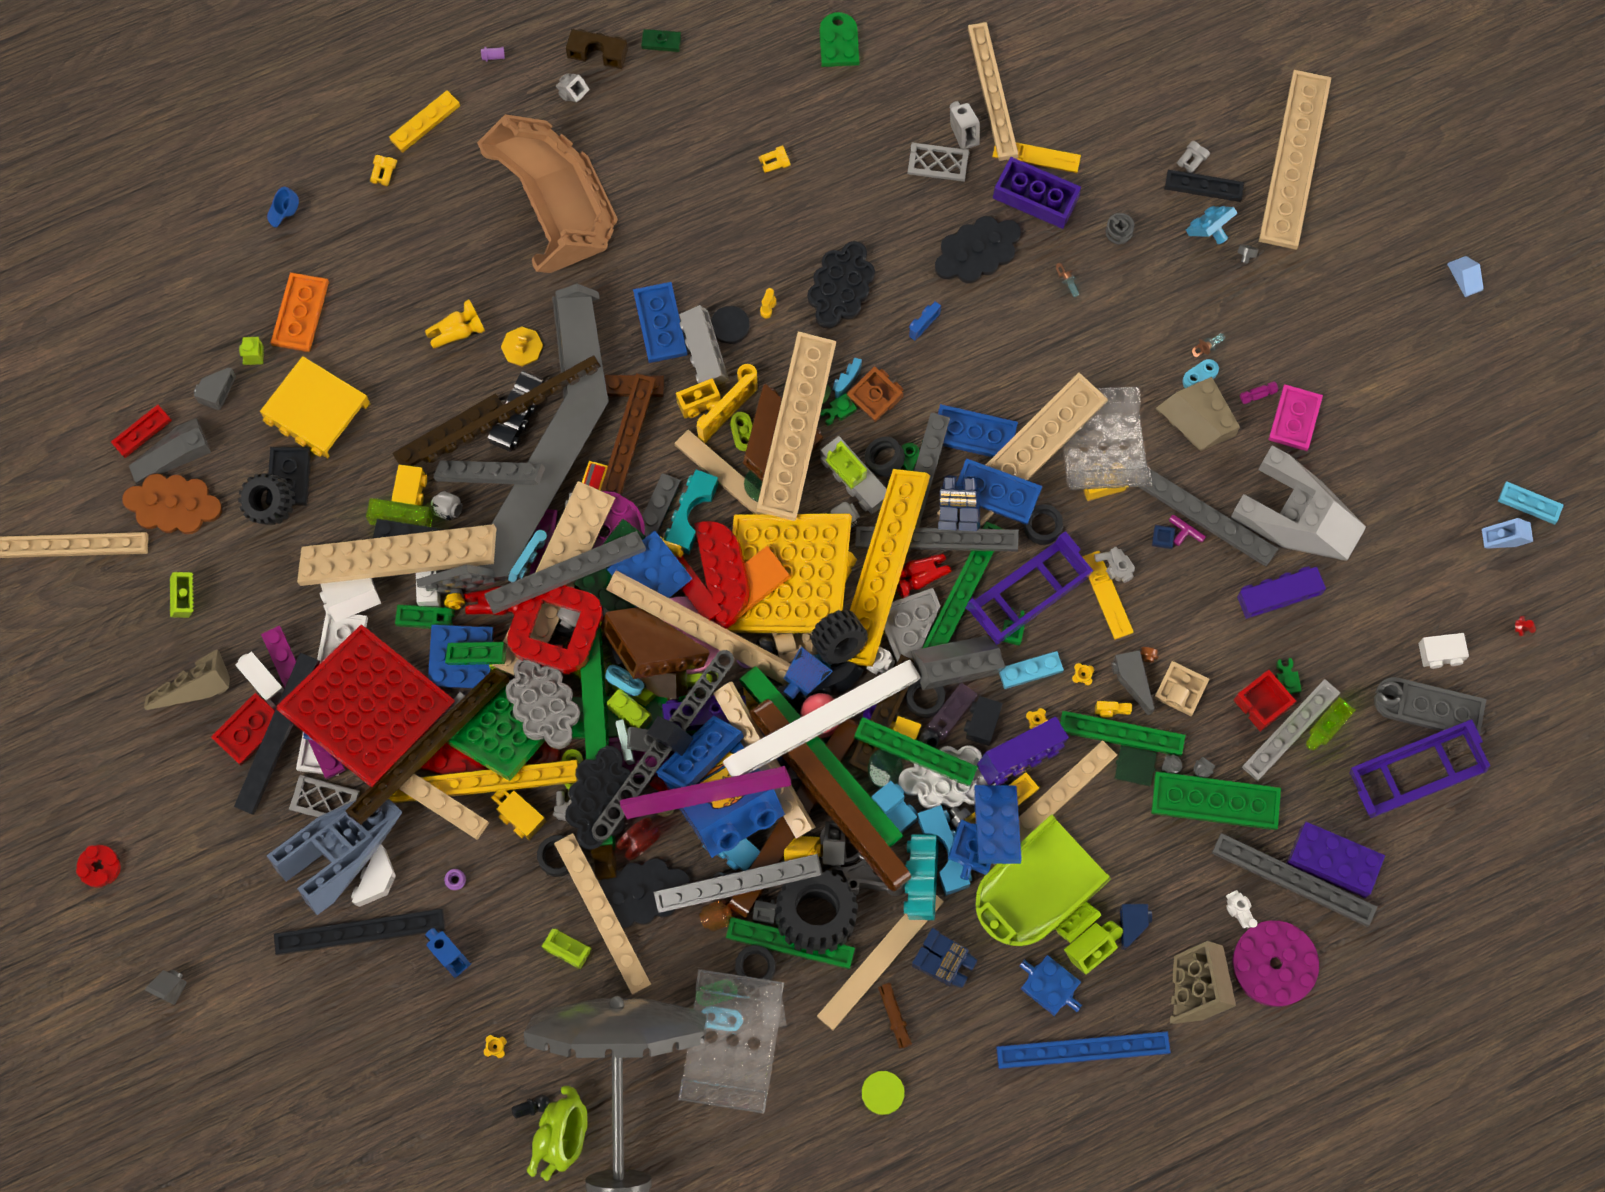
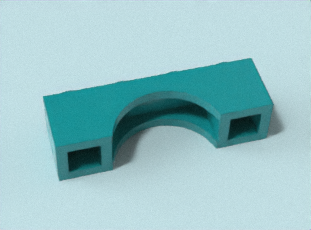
[664,470,719,555]

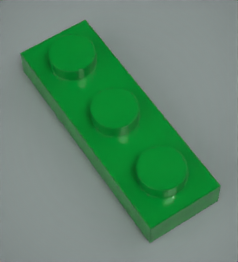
[445,642,507,665]

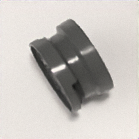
[1106,213,1135,244]

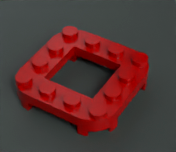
[507,585,604,674]

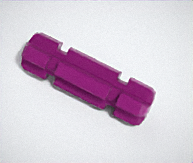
[1240,382,1279,404]

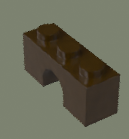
[566,29,628,69]

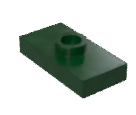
[641,29,681,52]

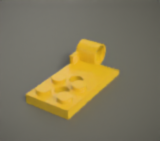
[697,364,758,443]

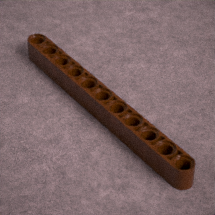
[750,699,911,892]
[728,718,859,918]

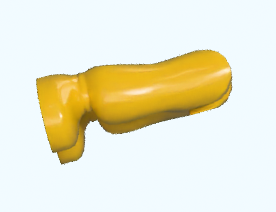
[425,299,485,349]

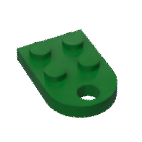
[820,12,859,67]

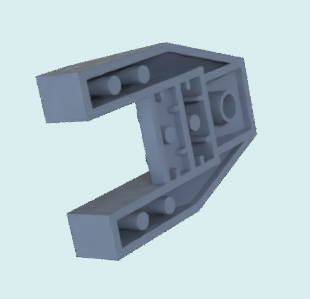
[267,798,402,915]

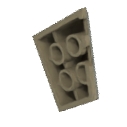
[1156,377,1240,451]
[1170,941,1236,1024]

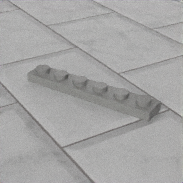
[1242,679,1340,781]

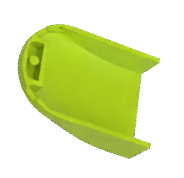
[976,814,1111,946]

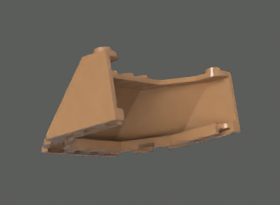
[477,114,618,273]

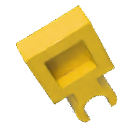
[1095,701,1132,718]

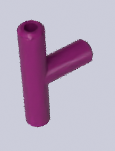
[1169,515,1206,546]

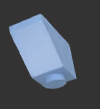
[1482,518,1533,548]

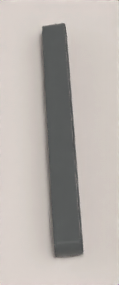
[592,650,734,842]

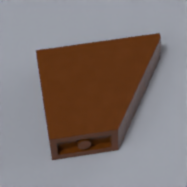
[743,384,823,482]
[600,607,710,679]

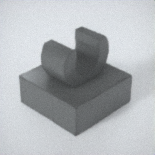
[753,897,776,924]

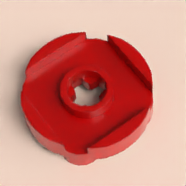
[76,845,121,888]

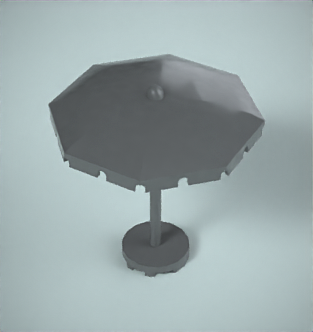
[524,996,707,1192]

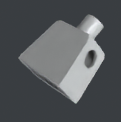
[950,101,980,149]

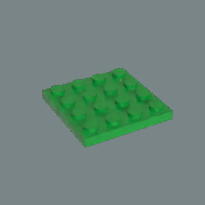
[447,685,546,781]

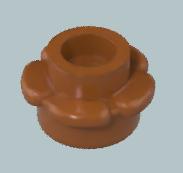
[1140,647,1159,663]

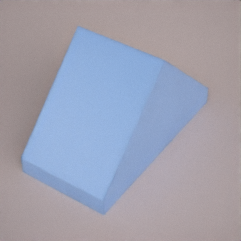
[1447,256,1484,297]

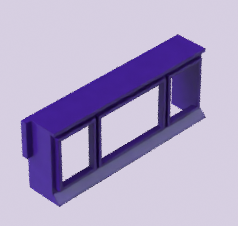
[965,531,1093,645]
[1349,719,1490,819]

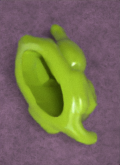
[527,1086,587,1181]

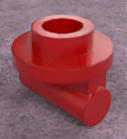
[1515,616,1536,636]

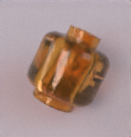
[699,900,732,932]

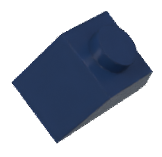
[1120,904,1152,950]

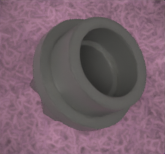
[1161,754,1182,774]
[1194,757,1216,778]

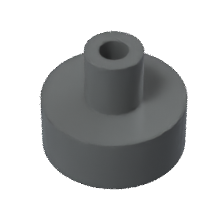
[1238,244,1259,263]
[949,806,971,828]

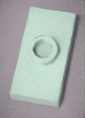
[616,719,636,765]

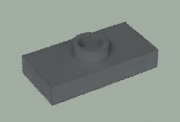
[627,727,668,752]

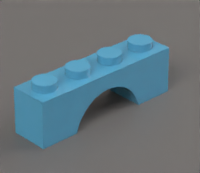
[917,805,972,896]

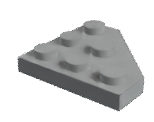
[884,588,940,663]

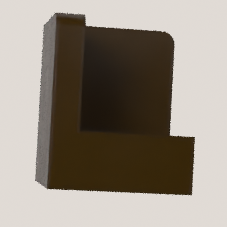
[591,845,617,880]

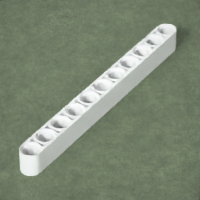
[723,660,921,777]

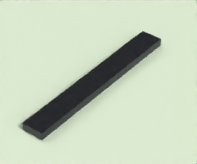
[234,653,320,815]
[274,909,446,956]

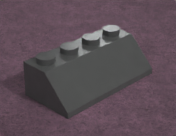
[911,636,1005,690]

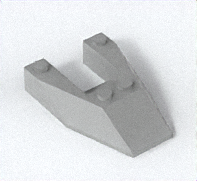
[1230,446,1366,561]

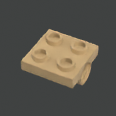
[772,633,819,663]
[1154,661,1209,716]

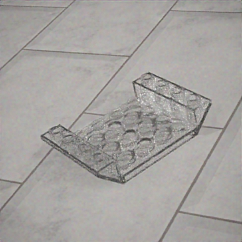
[1059,387,1153,490]
[678,969,784,1113]

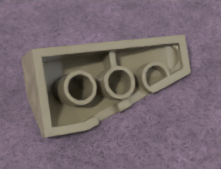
[144,649,230,710]

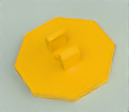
[501,327,543,367]

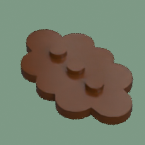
[122,474,222,534]

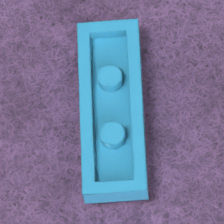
[1498,481,1563,525]
[999,651,1064,689]

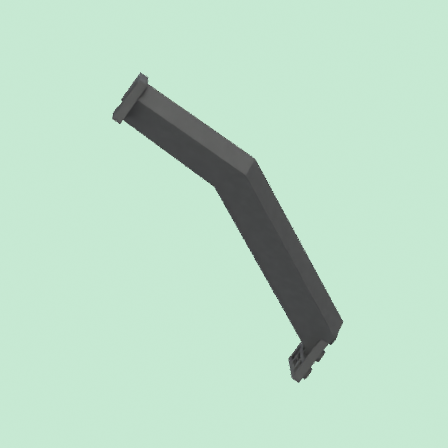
[416,284,608,594]

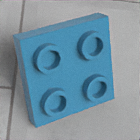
[1186,206,1237,244]

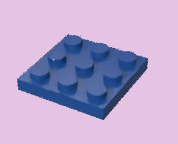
[607,531,692,607]
[428,625,494,689]

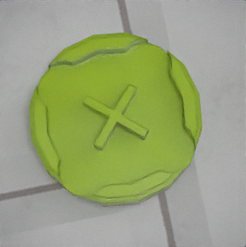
[862,1071,904,1115]

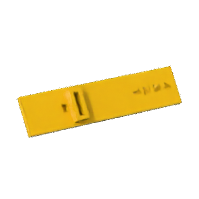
[992,143,1081,173]
[1082,551,1134,640]

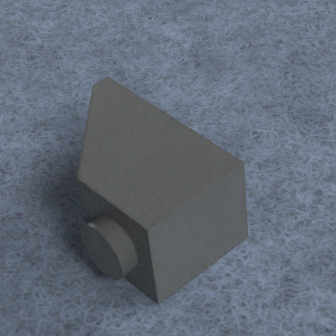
[194,368,236,410]
[823,821,846,866]
[145,969,187,1005]

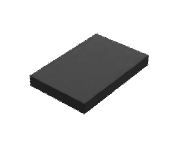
[266,447,311,506]

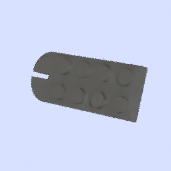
[1374,677,1486,737]

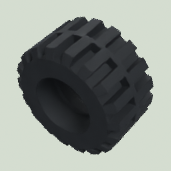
[238,473,295,525]
[810,610,868,665]

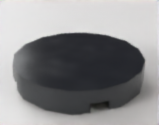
[711,306,750,344]

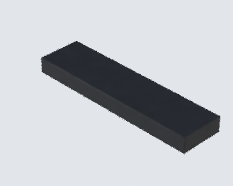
[1164,169,1244,202]

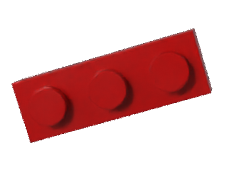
[111,405,172,458]

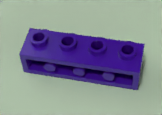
[1237,566,1326,619]
[662,694,747,731]

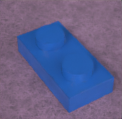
[909,301,941,341]

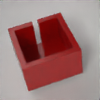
[1233,670,1296,732]

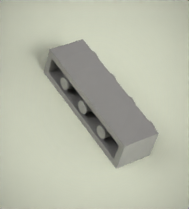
[679,305,729,386]
[820,436,887,515]

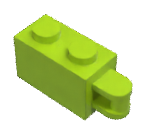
[1064,921,1123,975]

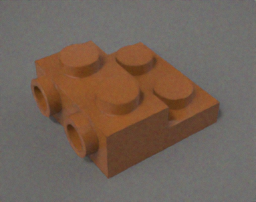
[847,366,904,422]

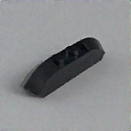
[777,661,863,710]

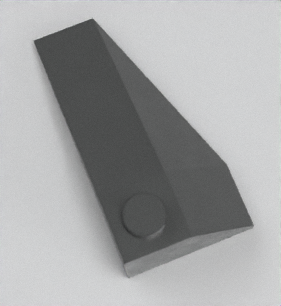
[129,418,211,484]

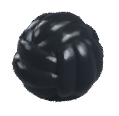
[756,636,776,654]
[917,728,939,748]

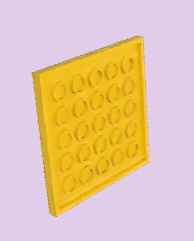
[727,514,852,633]

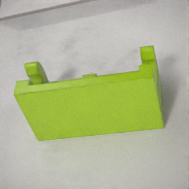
[825,441,867,490]
[542,929,592,970]

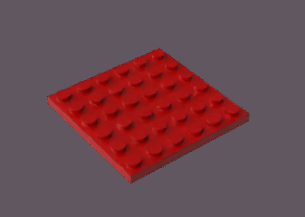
[276,624,455,787]

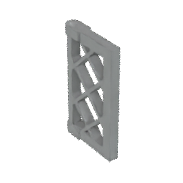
[908,142,970,182]
[289,775,360,818]

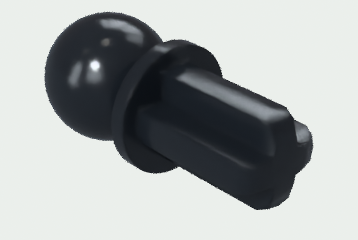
[511,1095,551,1119]

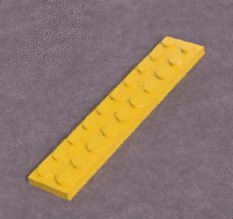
[847,469,930,667]

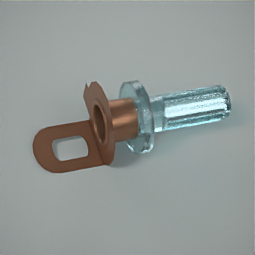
[1056,263,1079,297]
[1192,333,1225,357]

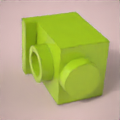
[239,337,264,365]

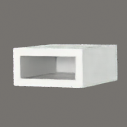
[320,578,381,622]
[235,651,284,710]

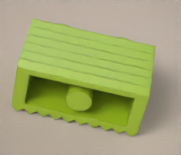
[170,572,194,618]
[607,688,652,729]

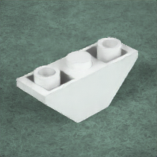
[351,845,396,907]

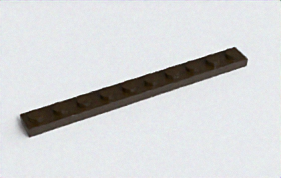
[418,355,601,463]
[345,668,510,825]

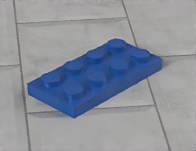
[633,282,687,363]
[938,404,1018,457]
[957,458,1042,525]
[656,715,744,788]
[974,785,1022,864]

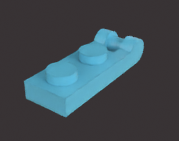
[508,530,547,582]

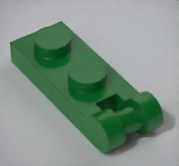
[395,605,455,629]

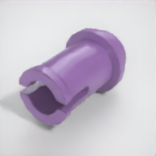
[481,47,505,62]

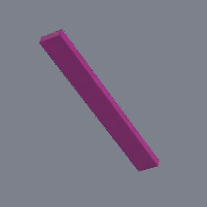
[620,766,791,819]

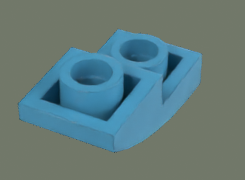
[833,358,862,398]

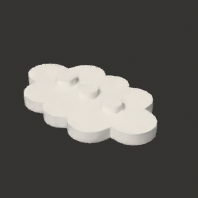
[898,745,996,809]

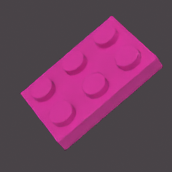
[1268,384,1323,451]

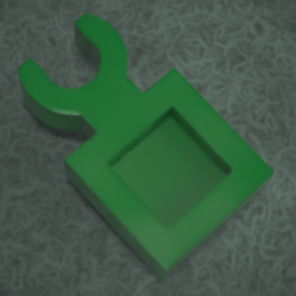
[820,393,857,426]
[1002,608,1025,646]
[1276,658,1302,694]

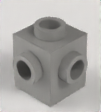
[556,73,590,102]

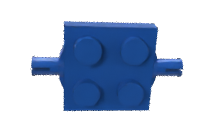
[947,819,991,880]
[1019,955,1082,1016]

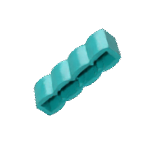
[904,834,938,920]

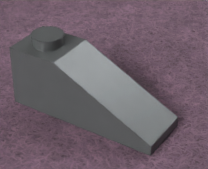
[1111,650,1154,715]

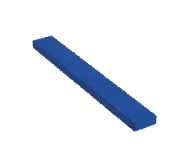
[996,1031,1171,1069]

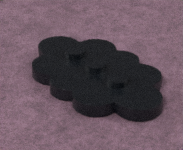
[935,216,1021,283]
[807,241,875,329]
[565,746,634,849]
[600,858,690,929]

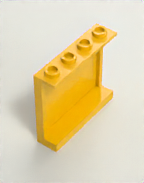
[260,356,370,459]

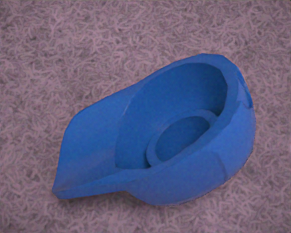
[267,187,299,228]

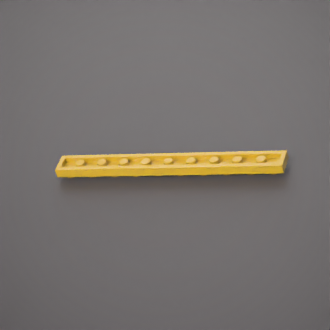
[389,760,579,803]

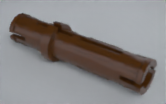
[878,983,912,1049]

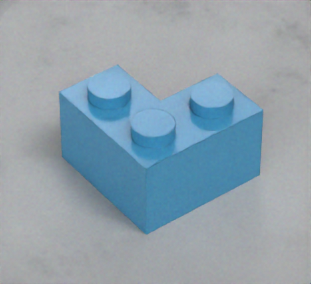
[872,781,917,834]
[698,838,760,871]

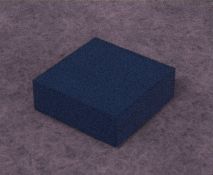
[1152,525,1175,549]

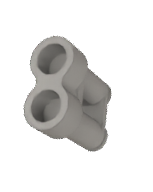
[1177,141,1210,173]

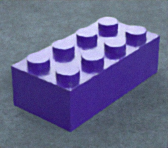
[993,157,1081,229]
[976,717,1069,786]
[1286,822,1385,898]

